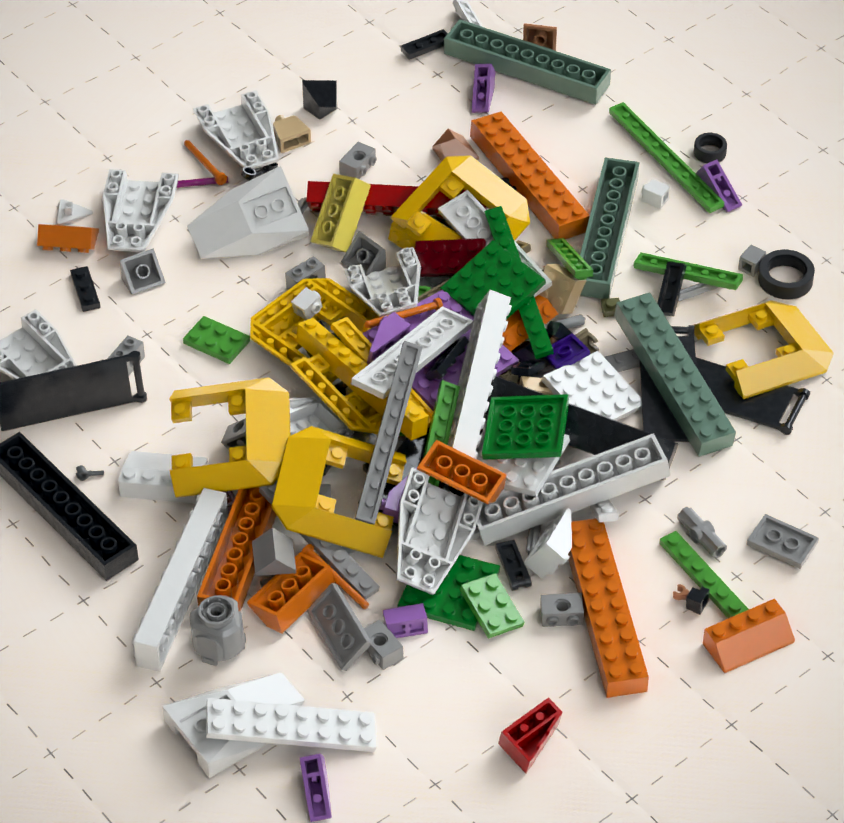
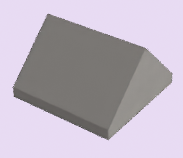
[341,231,386,276]
[119,248,166,295]
[252,528,296,576]

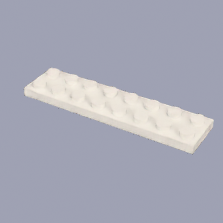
[438,190,552,297]
[352,306,473,399]
[206,698,377,752]

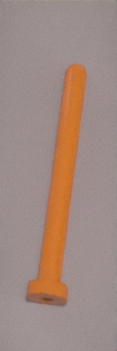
[184,140,227,185]
[364,297,443,328]
[301,544,369,609]

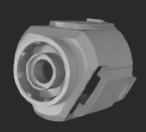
[189,595,246,666]

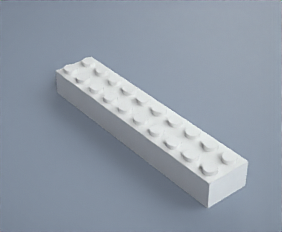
[448,290,511,459]
[476,433,671,545]
[132,488,228,672]

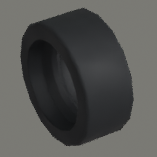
[693,132,728,164]

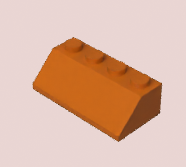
[502,295,558,352]
[417,440,507,504]
[247,552,335,634]
[703,598,795,673]

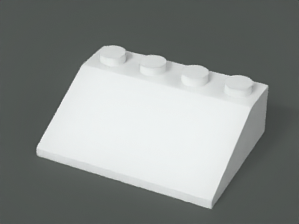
[118,451,208,504]

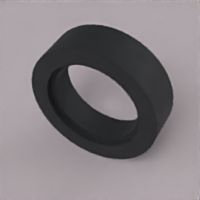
[758,249,815,300]

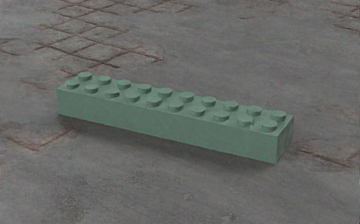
[444,19,611,105]
[580,157,640,299]
[614,292,736,457]

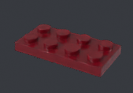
[414,238,486,277]

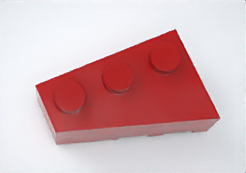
[498,697,563,774]

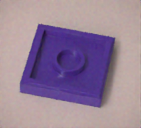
[544,333,591,370]

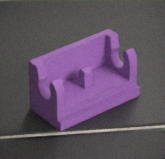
[383,603,428,638]

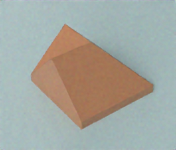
[523,23,557,51]
[432,128,479,161]

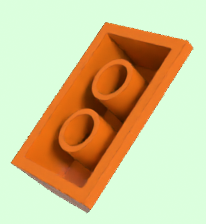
[37,224,99,253]

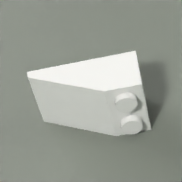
[524,508,572,578]

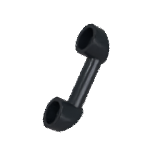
[241,162,278,181]

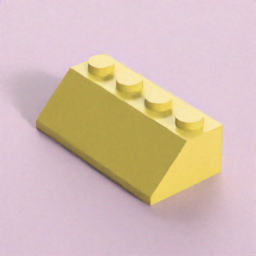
[310,174,371,252]

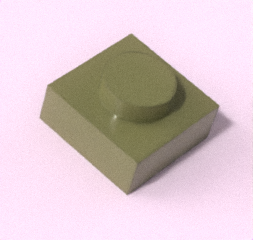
[601,297,620,317]

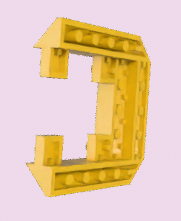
[391,156,530,241]
[250,278,379,383]
[693,300,834,399]
[290,317,383,434]
[169,377,291,498]
[271,426,407,558]

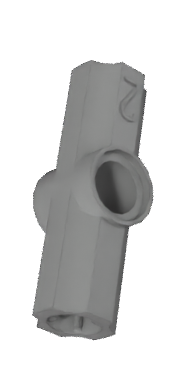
[677,506,727,558]

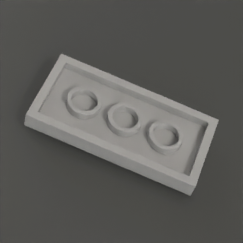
[307,583,372,671]

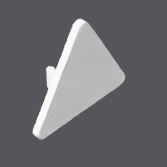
[57,199,93,226]

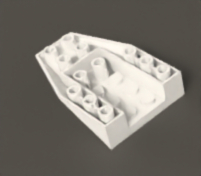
[187,166,309,259]
[162,672,305,778]

